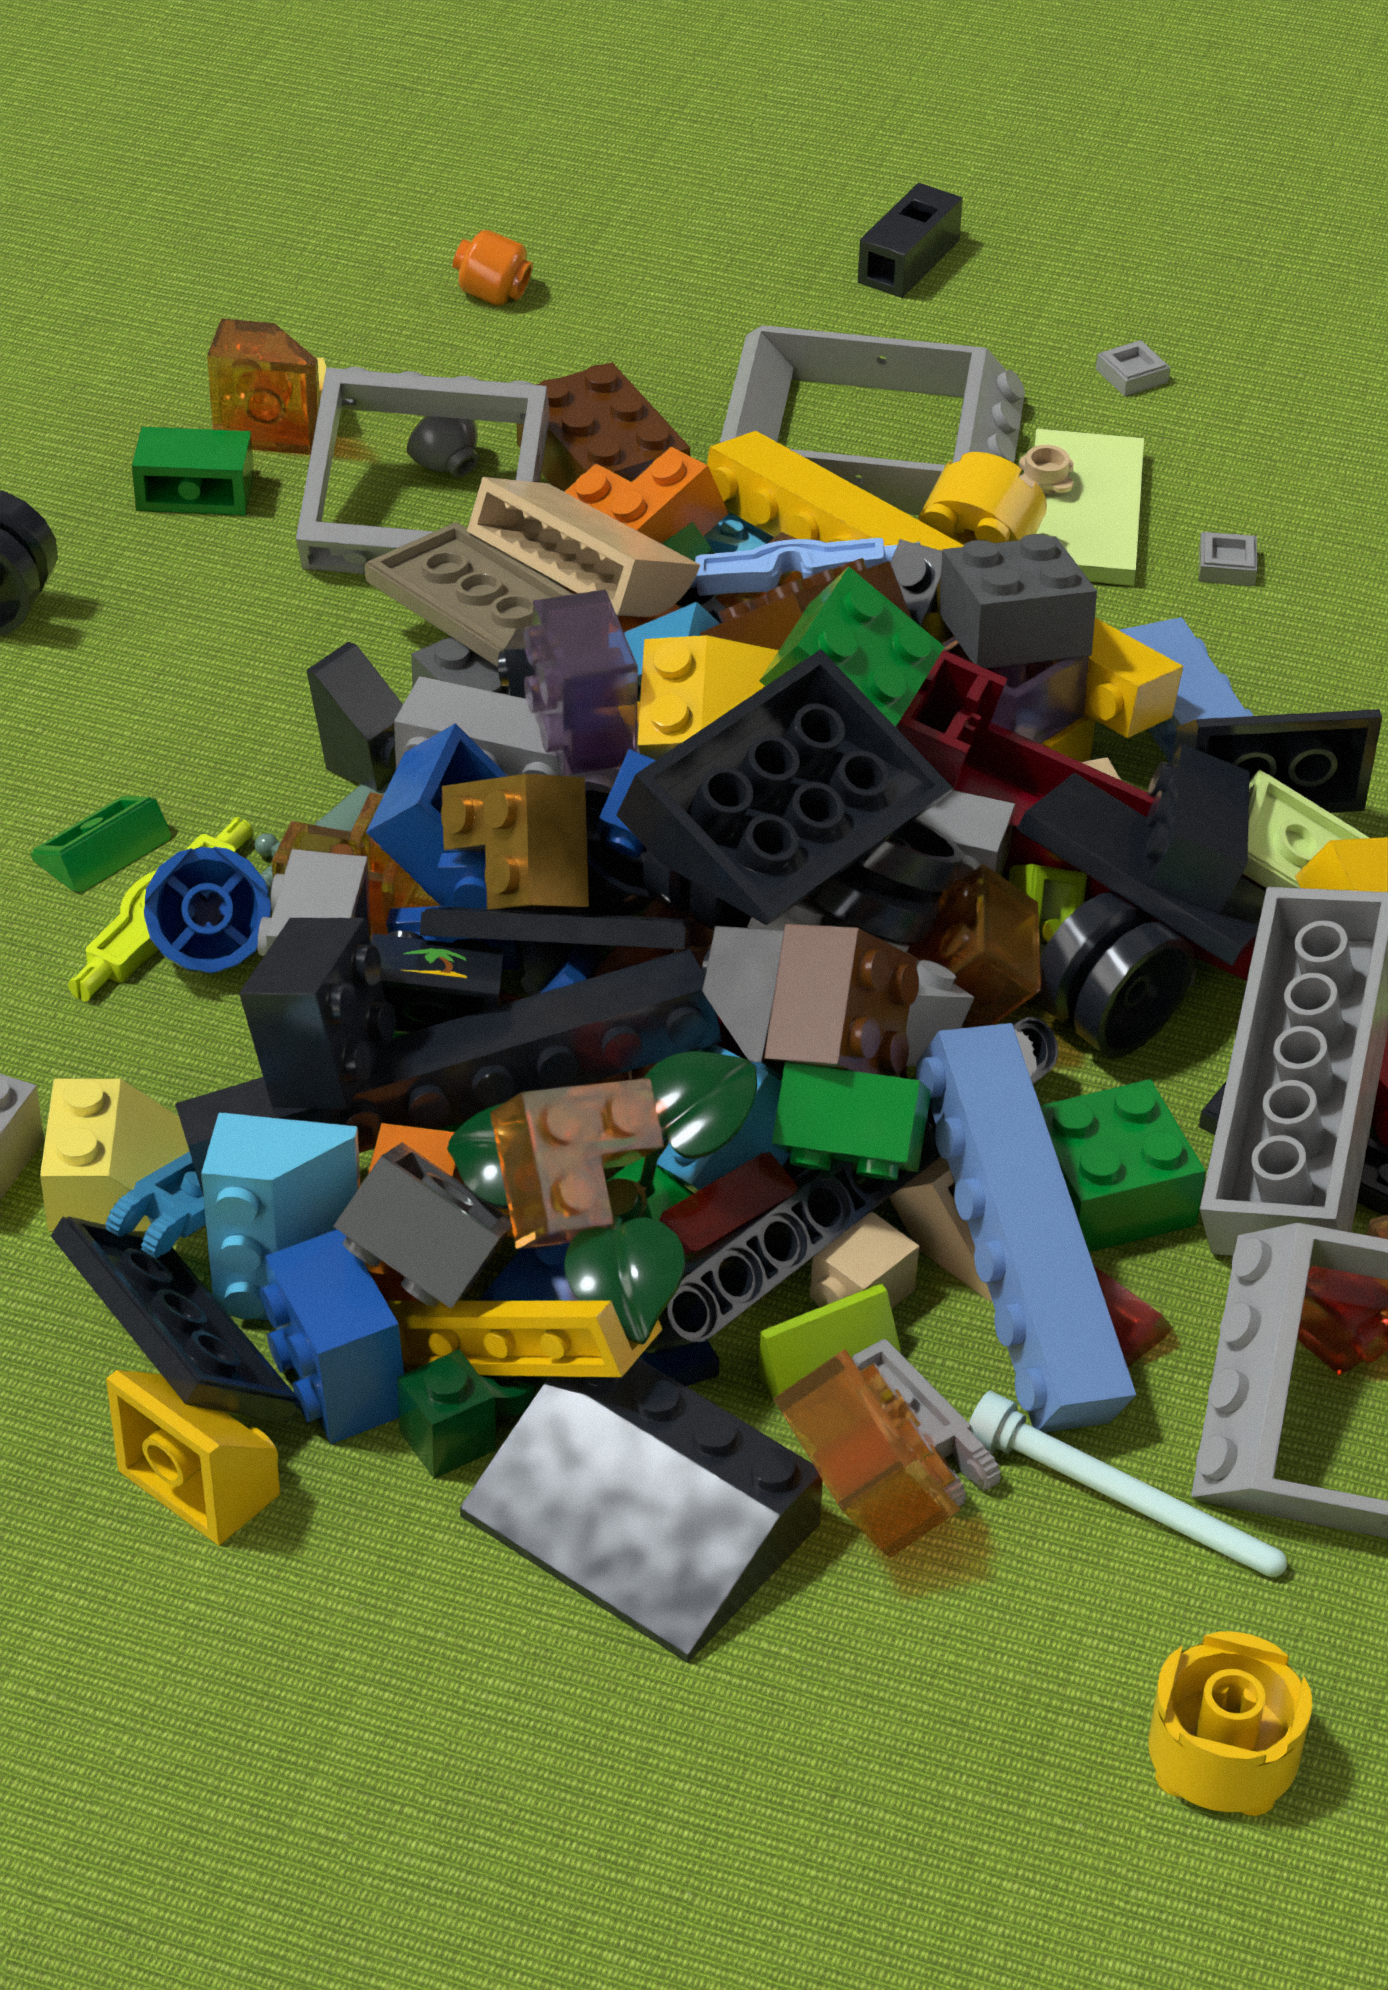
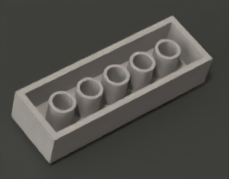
[1200,887,1388,1256]

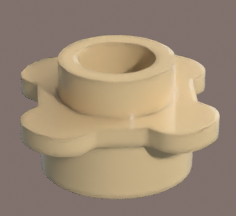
[1019,445,1074,495]

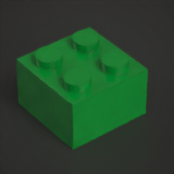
[759,567,945,727]
[1040,1079,1206,1252]

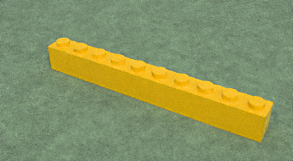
[707,431,1184,738]

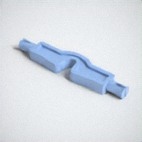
[689,538,920,596]

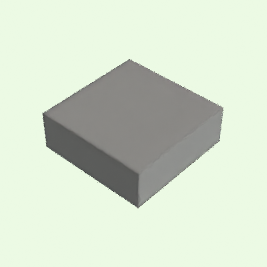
[1096,340,1170,396]
[1199,532,1257,586]

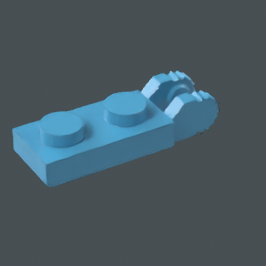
[105,1152,206,1258]

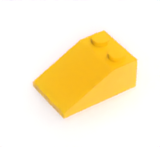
[637,635,779,760]

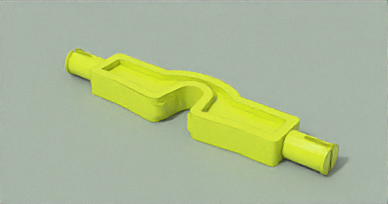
[68,817,254,1002]

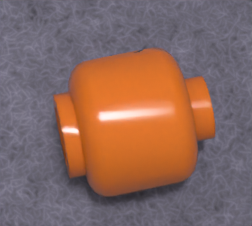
[452,230,533,306]

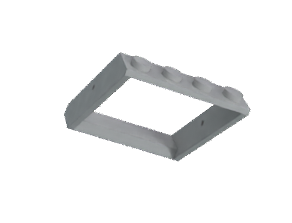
[720,325,1025,515]
[1191,1223,1388,1538]

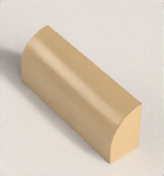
[467,477,700,617]

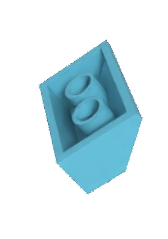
[201,1112,361,1320]

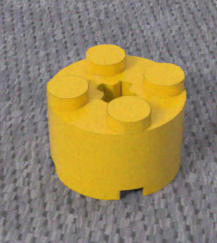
[918,452,1047,545]
[1148,1631,1312,1816]

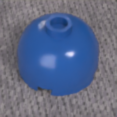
[144,847,271,974]

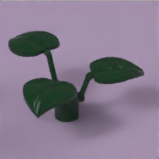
[447,1051,757,1345]

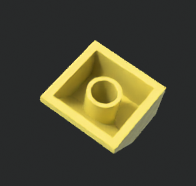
[40,1079,189,1231]

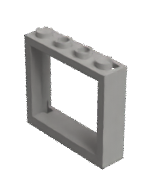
[296,367,550,574]

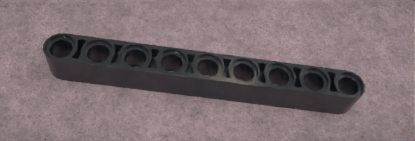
[645,1017,1058,1355]

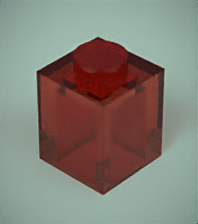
[1297,1266,1388,1376]

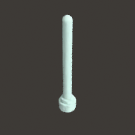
[969,1390,1287,1577]

